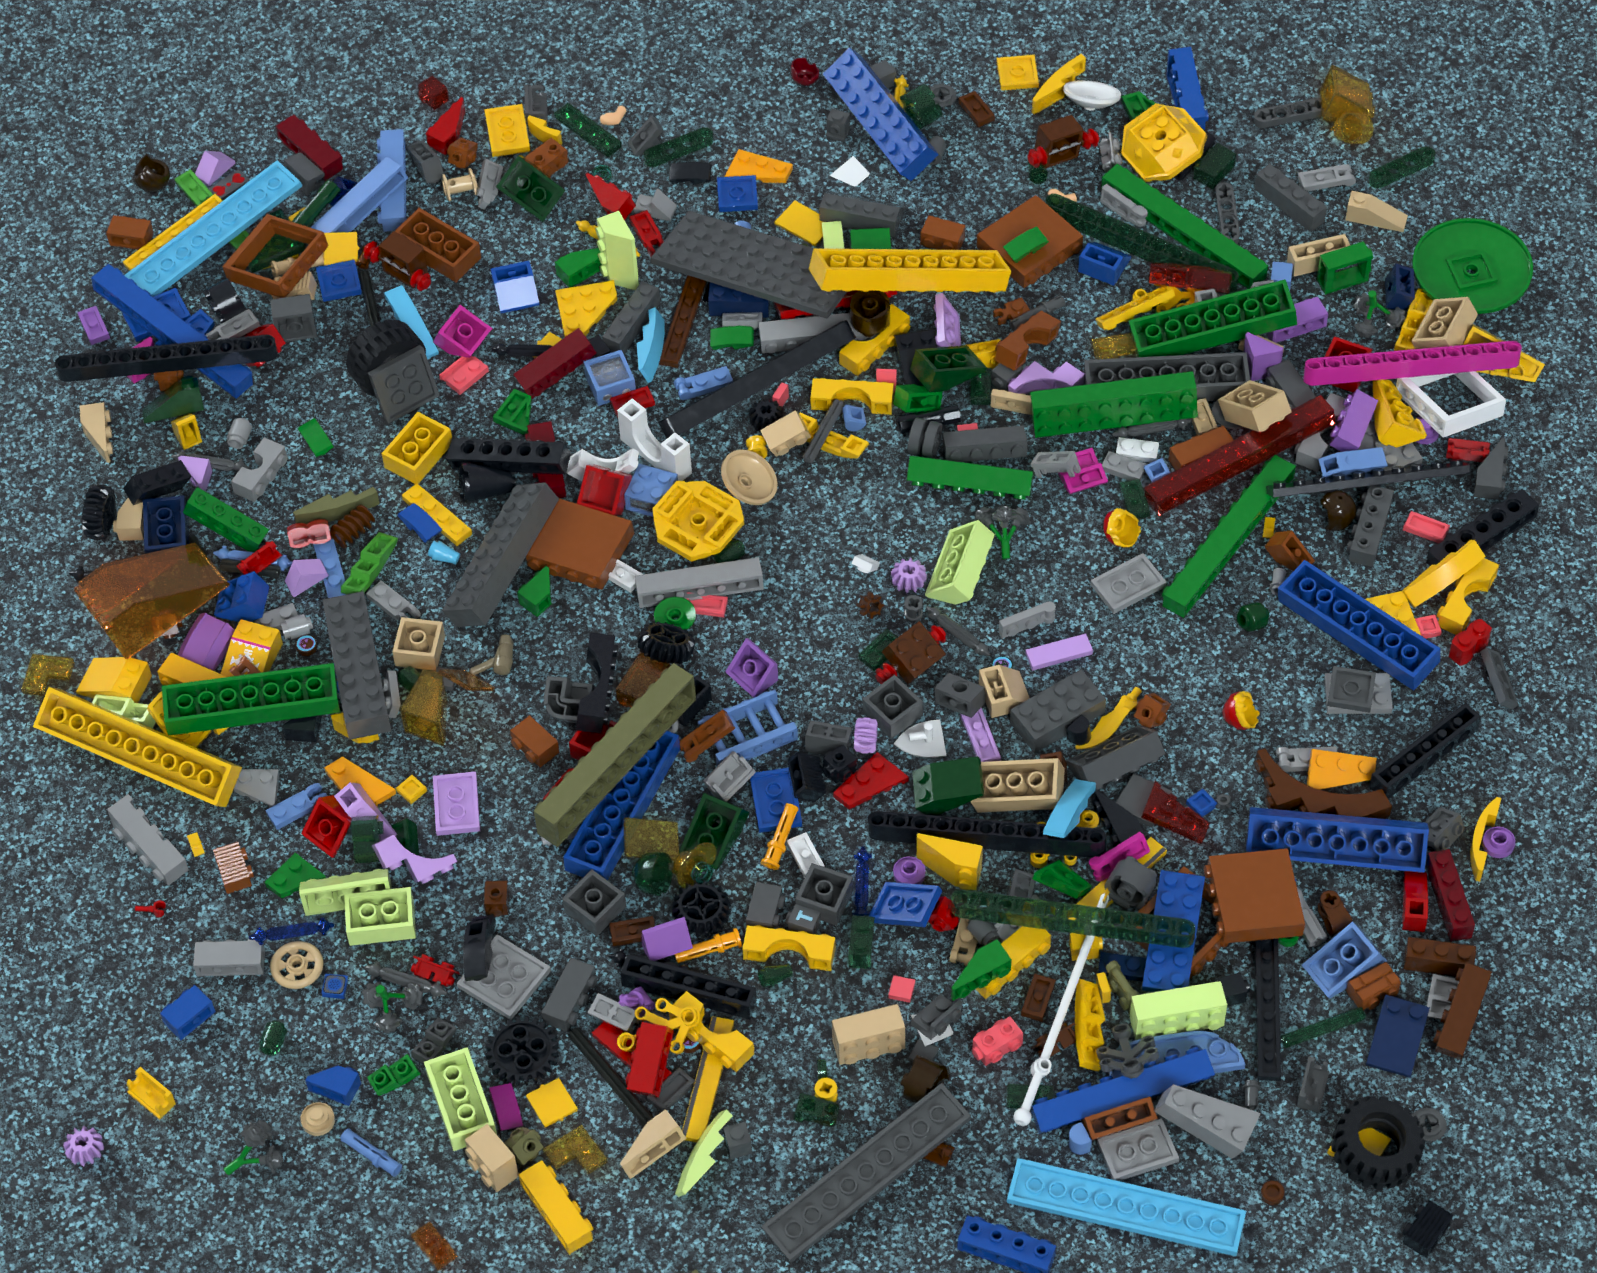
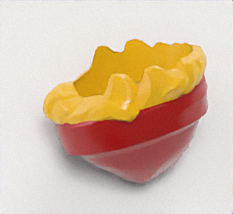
[1103,508,1141,548]
[1222,691,1260,730]

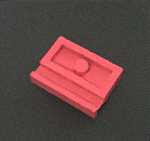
[439,356,489,395]

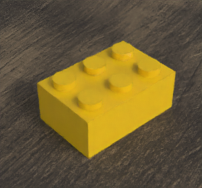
[382,412,452,484]

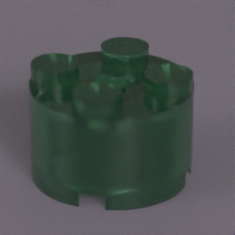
[900,84,942,130]

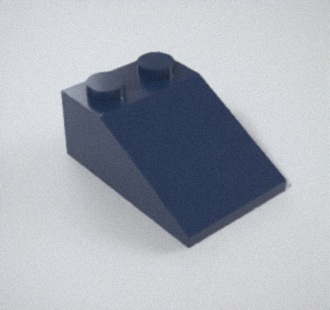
[1366,995,1430,1078]

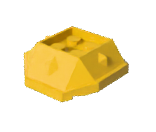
[1121,103,1207,182]
[652,481,744,562]

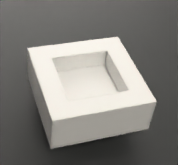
[852,554,880,573]

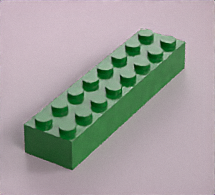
[1129,279,1297,357]
[1030,371,1198,438]
[162,663,340,736]

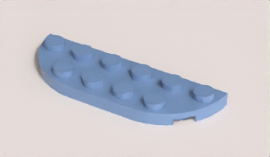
[1109,1031,1245,1079]

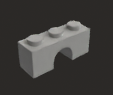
[231,437,288,502]

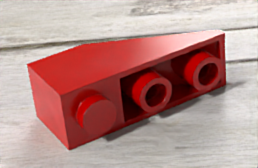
[426,97,465,155]
[586,173,636,220]
[1402,871,1428,932]

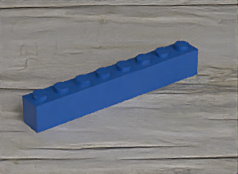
[1031,1047,1215,1135]

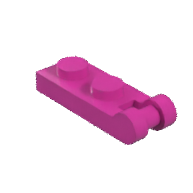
[1089,832,1150,882]

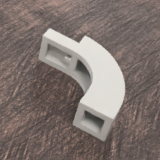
[567,448,639,481]

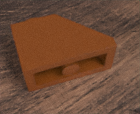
[1264,530,1315,571]

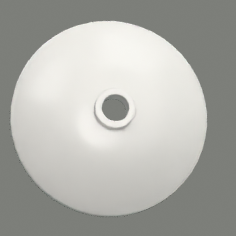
[1063,80,1121,111]

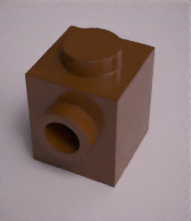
[484,881,509,917]

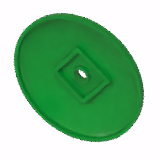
[1412,218,1533,314]

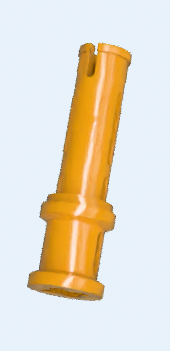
[760,803,798,870]
[674,928,742,964]

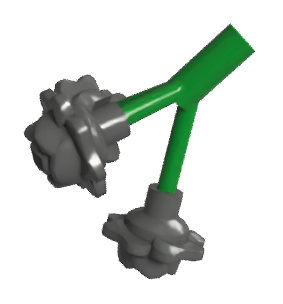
[1353,290,1405,338]
[975,506,1031,560]
[362,982,423,1033]
[224,1119,284,1175]

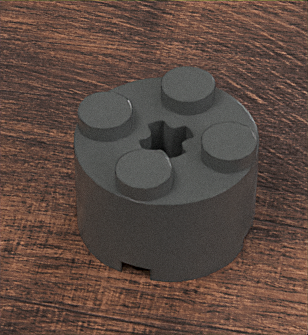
[1104,856,1157,909]

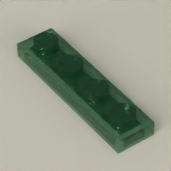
[554,103,622,157]

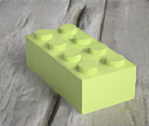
[1129,981,1227,1040]
[424,1047,497,1151]

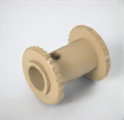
[442,168,478,201]

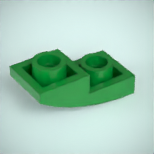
[1003,226,1049,263]
[710,326,754,350]
[297,418,334,458]
[367,1054,421,1096]

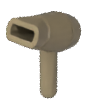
[469,635,514,676]

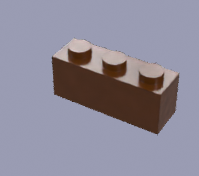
[1403,937,1476,977]

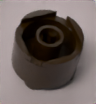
[850,290,890,337]
[901,1055,950,1103]

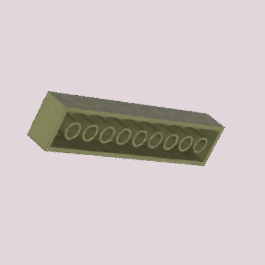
[534,663,696,848]

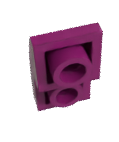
[489,1083,523,1132]

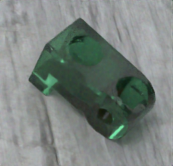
[794,1092,840,1127]

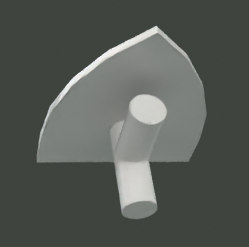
[894,719,947,758]

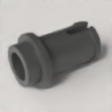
[1242,1080,1261,1111]

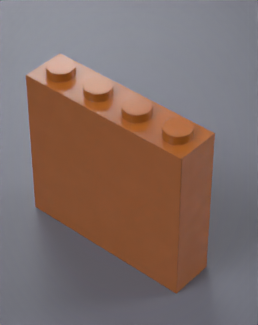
[977,195,1083,288]
[526,498,634,590]
[1204,848,1305,944]

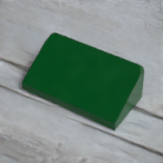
[391,818,419,864]

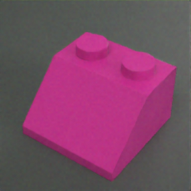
[433,305,492,358]

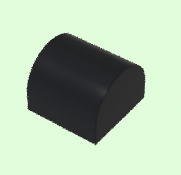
[1067,715,1091,746]

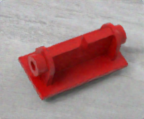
[1446,438,1490,462]
[236,541,282,575]
[411,954,460,987]

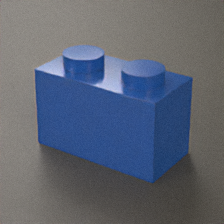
[160,985,215,1040]

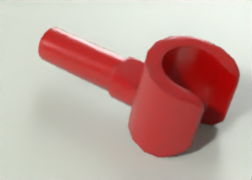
[135,900,166,918]

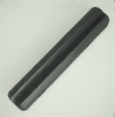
[220,559,281,578]

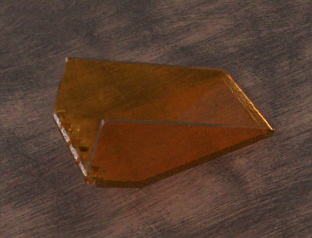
[74,543,230,659]

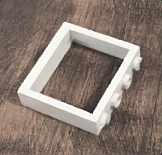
[1396,371,1506,438]

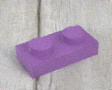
[77,306,110,345]

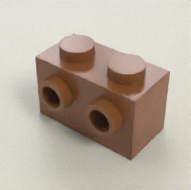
[525,138,569,177]

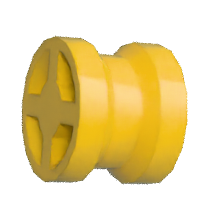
[746,435,768,458]
[814,1078,838,1106]

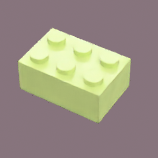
[344,887,416,946]

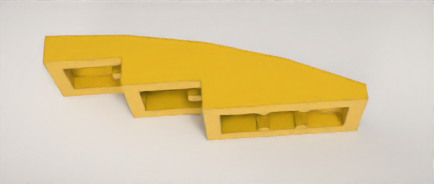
[1032,54,1086,115]
[1394,288,1433,351]
[1402,540,1486,607]
[1075,979,1106,1072]

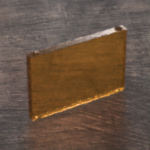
[438,669,495,691]

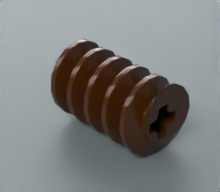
[330,505,375,549]

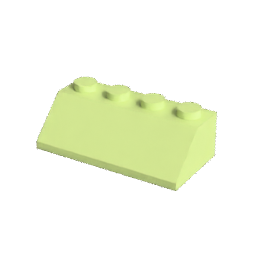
[595,211,639,290]
[925,520,995,605]
[299,869,392,916]

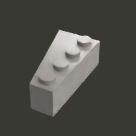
[1154,1084,1261,1159]

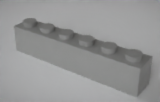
[758,313,880,353]
[635,557,764,608]

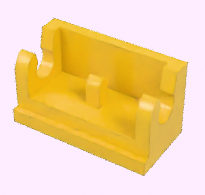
[127,1067,176,1120]

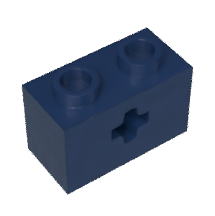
[1385,264,1415,311]

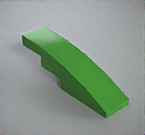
[341,532,398,594]

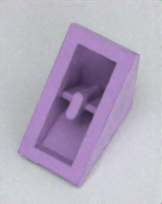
[195,151,235,186]
[178,456,212,492]
[285,559,329,597]

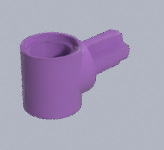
[619,987,655,1017]

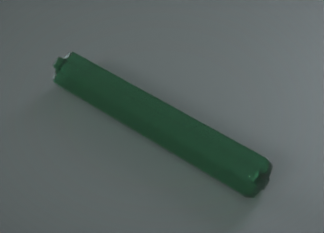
[1280,1007,1366,1048]

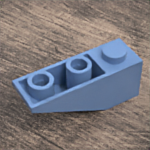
[1318,447,1388,478]

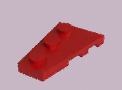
[833,752,909,809]

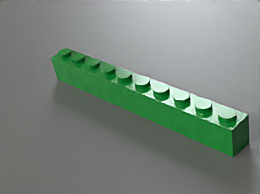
[1101,164,1268,289]
[1162,455,1296,618]

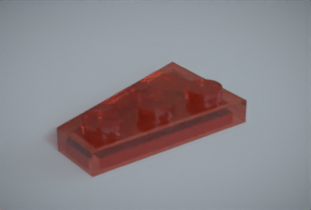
[1141,781,1210,844]

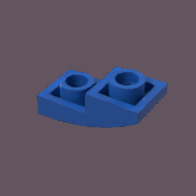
[397,503,442,543]

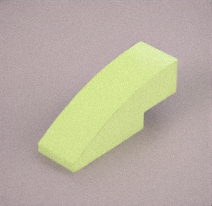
[92,694,156,729]

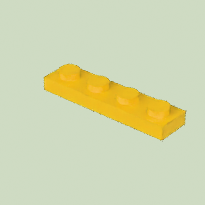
[1095,285,1175,330]
[402,483,472,546]

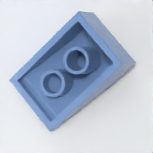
[1302,921,1388,999]

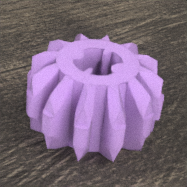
[891,558,927,593]
[854,717,878,754]
[64,1126,104,1167]

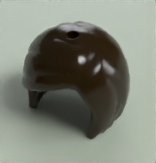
[133,153,170,193]
[1320,490,1356,531]

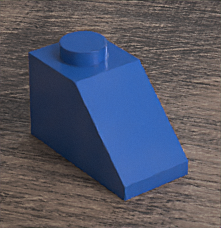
[305,1065,361,1106]

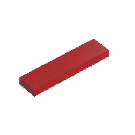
[592,1022,672,1081]

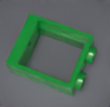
[1317,241,1373,295]

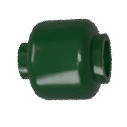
[1237,602,1269,632]

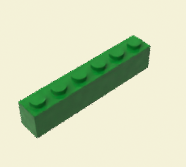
[907,456,1034,500]

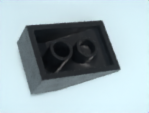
[894,329,938,387]

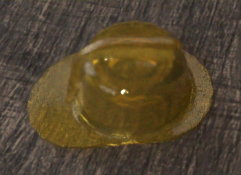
[1330,112,1374,144]
[672,842,717,889]

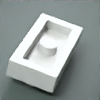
[1116,437,1159,463]
[608,559,643,593]
[786,832,825,878]

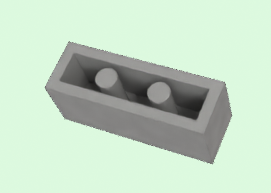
[193,939,265,977]

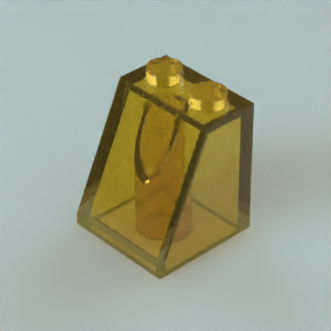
[1319,65,1375,125]
[400,669,447,746]

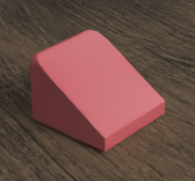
[876,369,897,393]

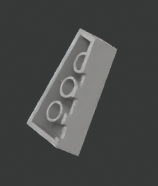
[107,794,189,886]

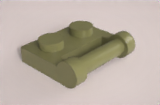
[1105,960,1140,1014]

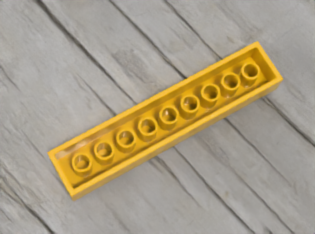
[809,248,1011,293]
[33,687,242,807]

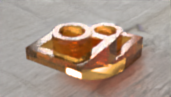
[411,1221,458,1271]

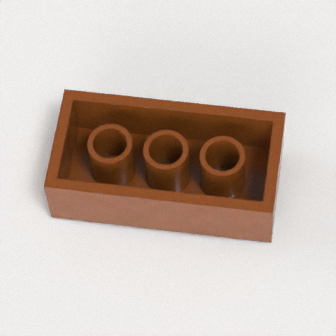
[395,208,481,282]

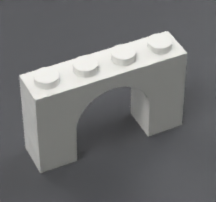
[617,399,692,481]

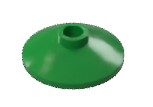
[654,597,696,630]

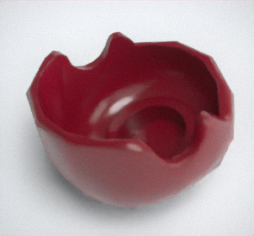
[790,57,820,86]

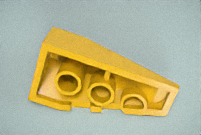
[1462,324,1545,382]
[1372,379,1427,448]

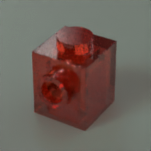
[418,75,449,110]

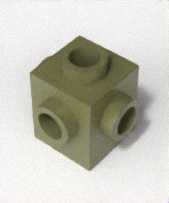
[504,1127,544,1165]

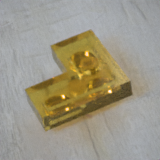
[1091,333,1136,359]
[21,654,75,696]
[543,1125,607,1175]

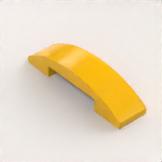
[799,413,869,459]
[1470,797,1501,882]

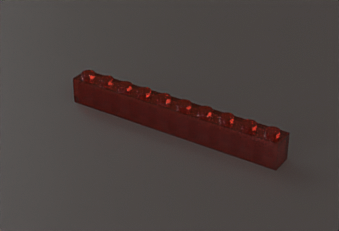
[1144,395,1335,516]

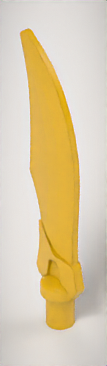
[1075,687,1142,749]

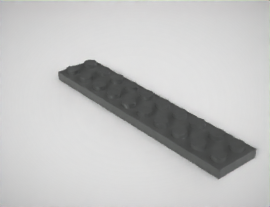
[761,1083,972,1263]

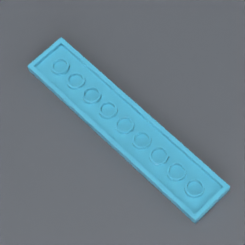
[124,160,302,297]
[1007,1158,1246,1256]

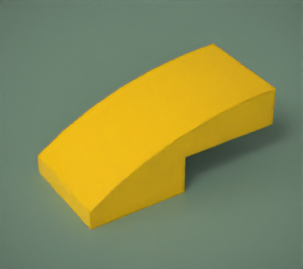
[527,116,562,145]

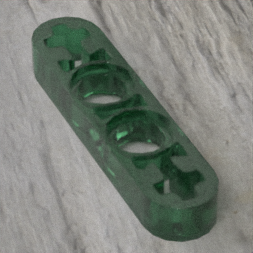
[644,127,714,167]
[1368,146,1436,188]

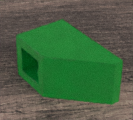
[517,566,552,617]

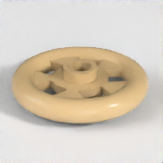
[270,941,323,989]

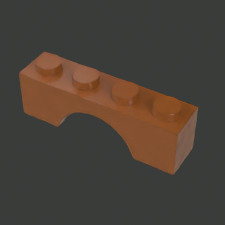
[994,311,1061,371]

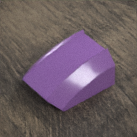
[178,613,235,671]

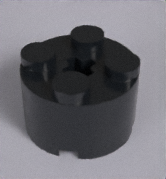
[202,278,246,324]

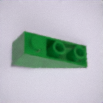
[951,939,1012,1001]

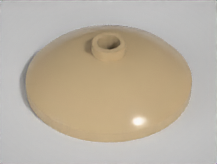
[721,450,778,505]

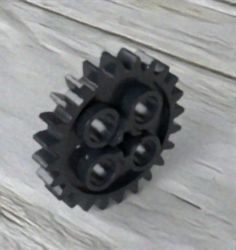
[485,1016,559,1086]

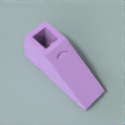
[334,782,397,843]

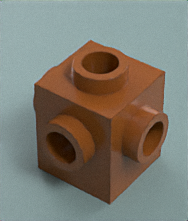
[447,138,478,168]
[154,370,184,391]
[1134,693,1171,728]

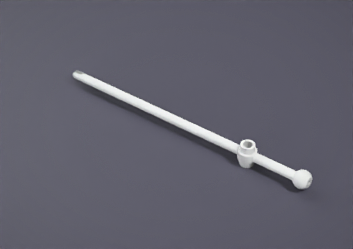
[1013,893,1109,1126]

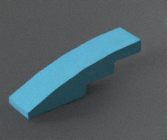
[384,285,439,359]
[636,307,665,383]
[1043,779,1096,838]

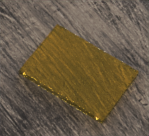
[624,817,679,861]

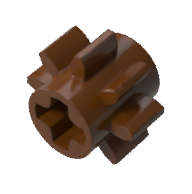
[856,591,884,619]

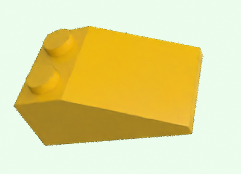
[76,657,152,703]
[917,833,983,891]

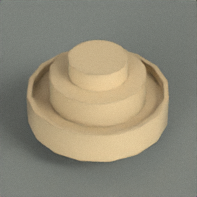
[301,1102,335,1136]

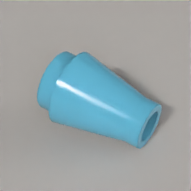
[428,541,460,565]

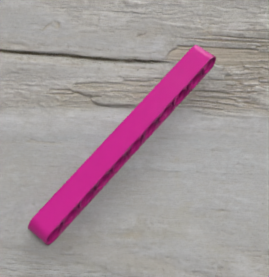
[1303,341,1522,386]

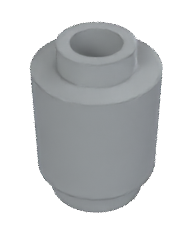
[227,418,252,449]
[280,614,313,640]

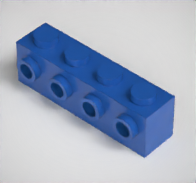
[957,1215,1056,1273]

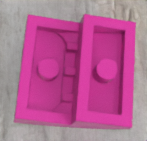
[1058,448,1108,495]

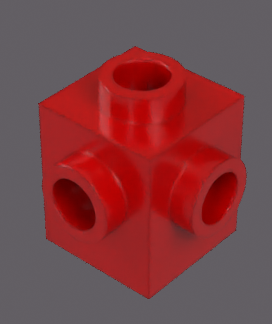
[928,896,962,932]

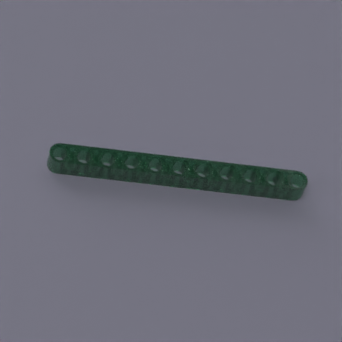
[1045,194,1239,295]
[951,889,1195,948]

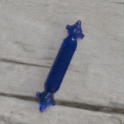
[852,846,872,924]
[249,917,334,945]

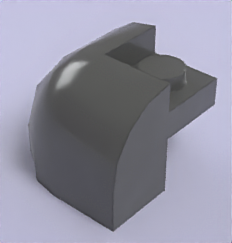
[544,676,595,724]

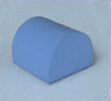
[842,404,866,431]
[1143,458,1171,487]
[1069,1122,1092,1155]

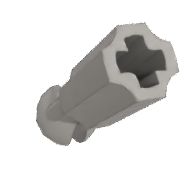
[1297,887,1327,947]

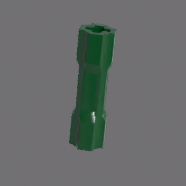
[292,180,341,227]

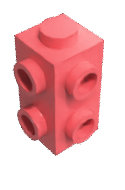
[972,1016,1023,1066]

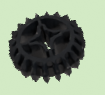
[81,484,116,540]
[637,622,695,664]
[671,880,731,938]

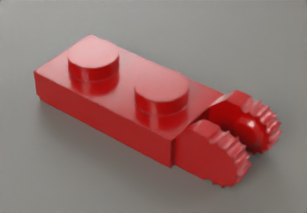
[629,210,664,257]

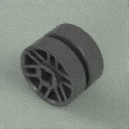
[907,417,942,459]

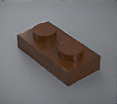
[958,91,995,128]
[609,916,655,946]
[1021,974,1056,1022]

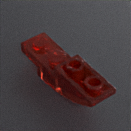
[1148,263,1232,293]

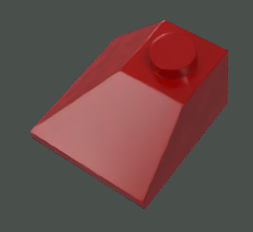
[301,795,352,858]

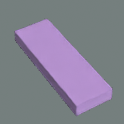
[1025,634,1093,671]
[960,708,1001,762]

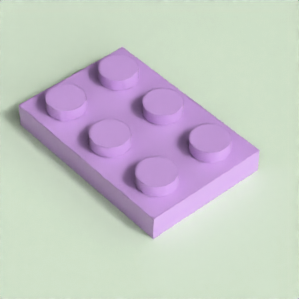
[934,293,961,347]
[433,772,480,836]

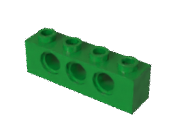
[183,487,269,552]

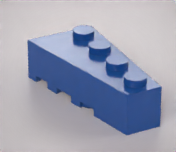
[1166,47,1209,130]

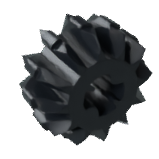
[749,398,783,430]

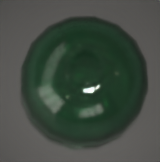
[632,851,673,896]

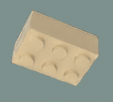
[1411,297,1478,349]
[1218,380,1292,432]
[832,1004,905,1065]

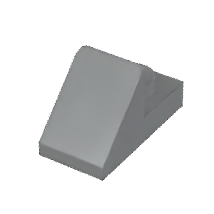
[633,189,677,222]

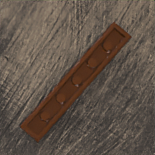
[659,275,707,368]

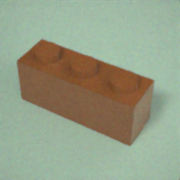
[1168,425,1236,478]
[1082,1097,1158,1141]

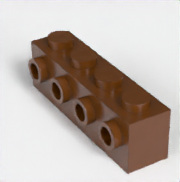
[1433,962,1492,1060]

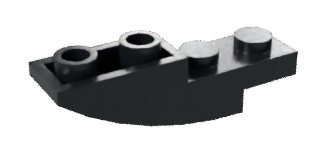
[463,914,496,982]

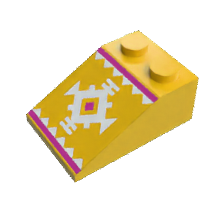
[221,619,283,677]

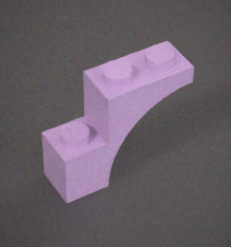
[1008,361,1085,394]
[372,835,457,884]

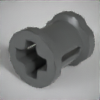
[904,595,923,622]

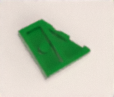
[1121,91,1157,121]
[493,389,532,436]
[265,853,326,898]
[1032,860,1092,899]

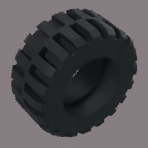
[346,319,426,397]
[1331,1096,1425,1189]

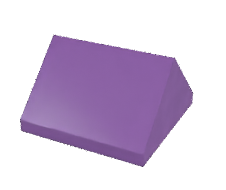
[1243,332,1283,381]
[725,638,778,698]
[642,917,693,961]

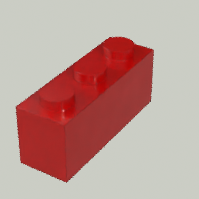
[626,1022,674,1097]

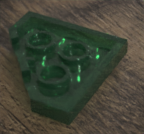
[248,209,305,273]

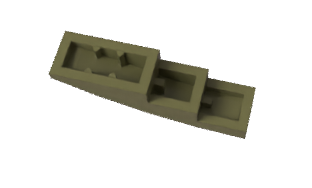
[293,487,380,524]

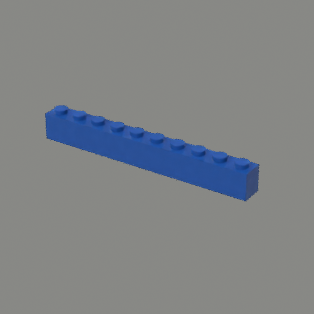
[91,264,253,398]

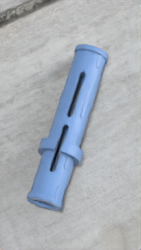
[340,1128,402,1177]

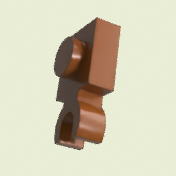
[993,297,1030,325]

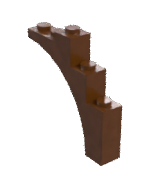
[1254,748,1392,819]

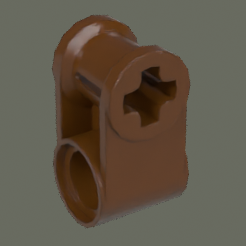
[1317,890,1352,936]

